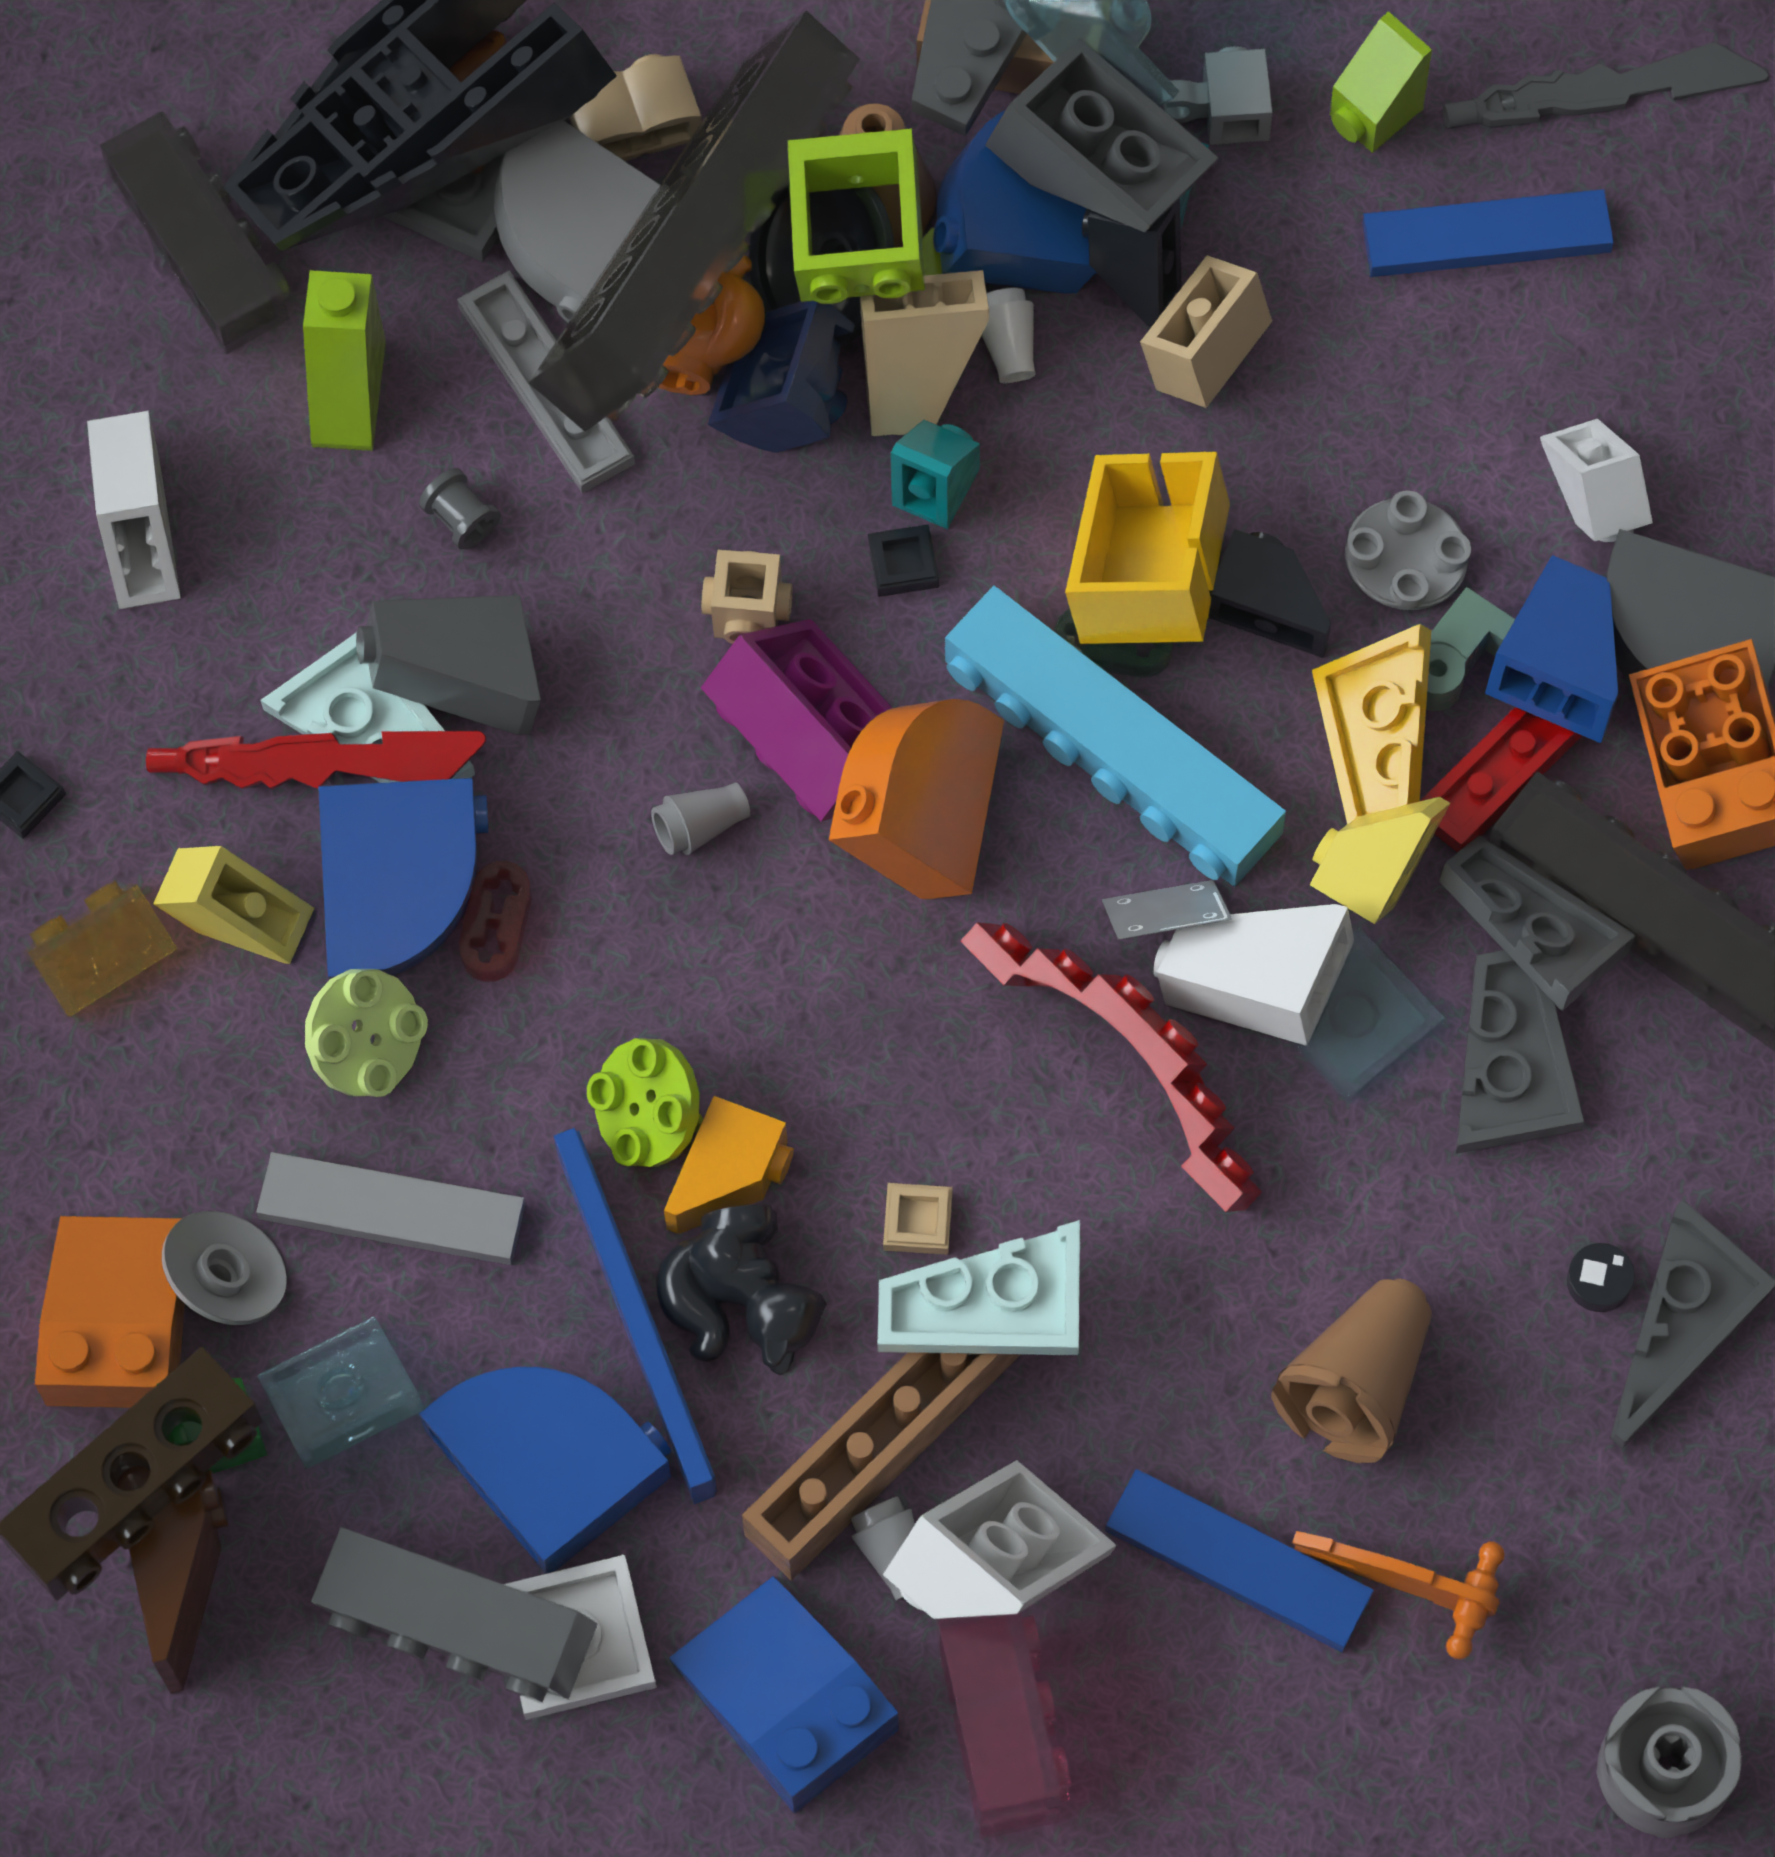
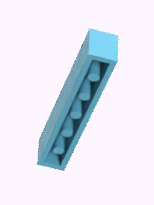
[945,585,1286,887]

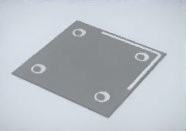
[1102,880,1232,939]

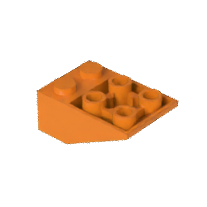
[1629,639,1775,870]

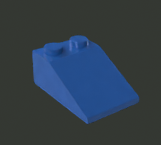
[669,1576,899,1814]

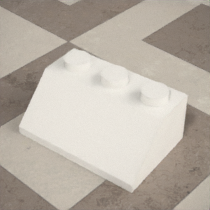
[883,1460,1117,1619]

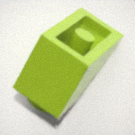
[1330,11,1432,153]

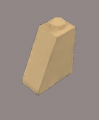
[860,270,989,436]

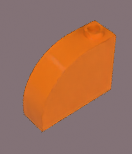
[829,699,1004,900]

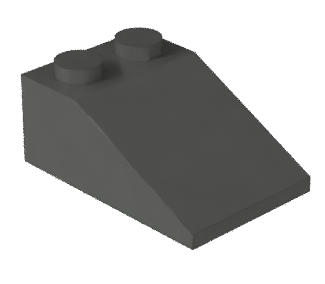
[985,38,1218,232]

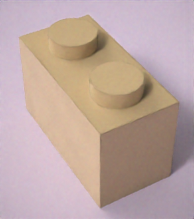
[1140,255,1272,408]

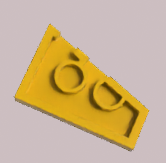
[1312,624,1432,824]

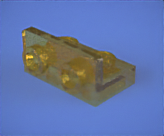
[23,880,178,1017]

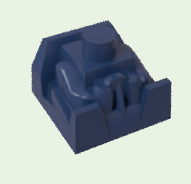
[708,301,855,453]

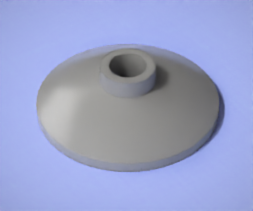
[162,1211,287,1325]

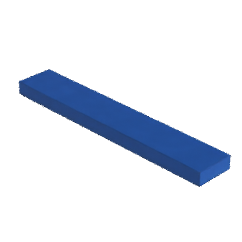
[553,1128,717,1504]

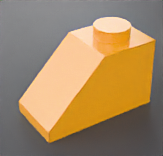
[664,1096,794,1234]

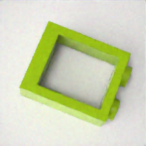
[788,128,925,304]

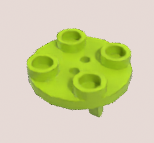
[587,1038,703,1167]

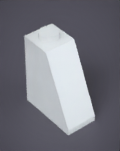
[87,411,181,609]
[1154,904,1355,1046]

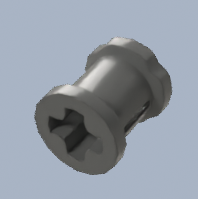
[419,468,501,550]

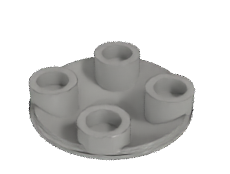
[1345,490,1471,610]

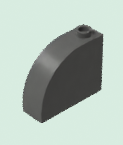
[1606,529,1775,688]

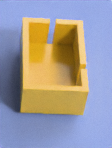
[1065,452,1230,644]

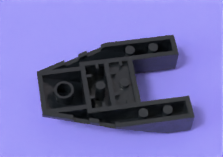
[223,0,617,251]

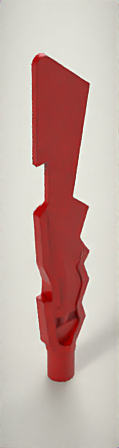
[146,731,486,790]

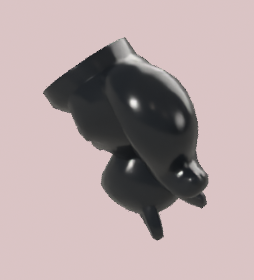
[656,1205,827,1375]

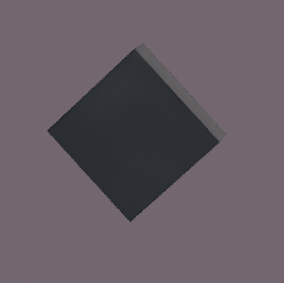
[868,524,939,597]
[0,750,66,839]

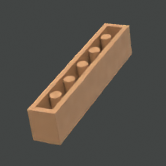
[742,1352,1021,1581]

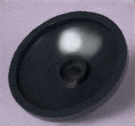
[749,173,894,346]

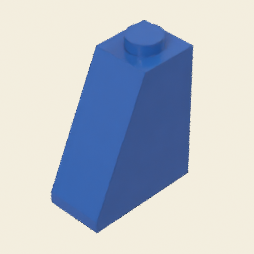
[1485,555,1618,743]

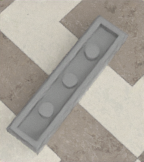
[457,270,635,494]
[256,1152,525,1265]

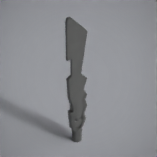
[1442,41,1768,128]

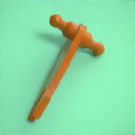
[1292,1531,1505,1660]

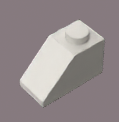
[1540,419,1653,542]

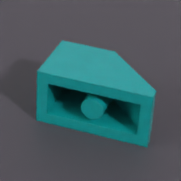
[891,420,980,530]

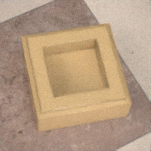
[883,1183,953,1255]

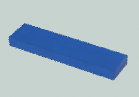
[1362,189,1614,277]
[1105,1469,1374,1653]

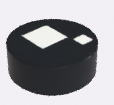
[1567,1243,1635,1312]

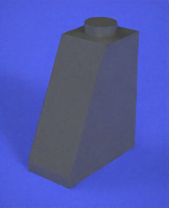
[356,595,541,735]

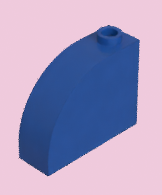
[933,110,1096,294]
[318,778,489,980]
[419,1367,672,1574]

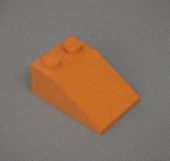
[35,1216,185,1408]

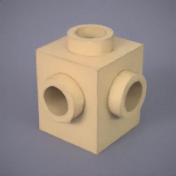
[701,550,793,644]

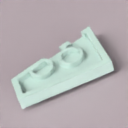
[260,632,475,783]
[878,1220,1080,1355]

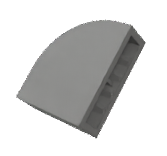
[494,120,687,335]

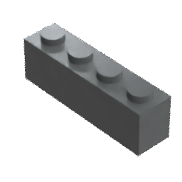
[311,1527,598,1703]

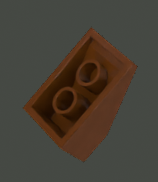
[117,1466,229,1694]

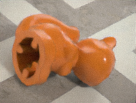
[634,228,765,395]

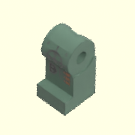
[1426,587,1515,711]

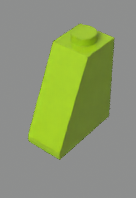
[303,270,386,451]

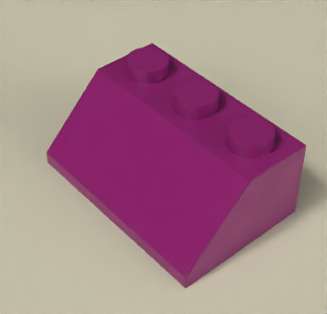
[701,619,893,821]

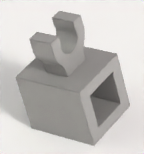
[1163,46,1272,145]

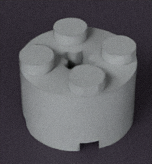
[1596,1687,1741,1839]

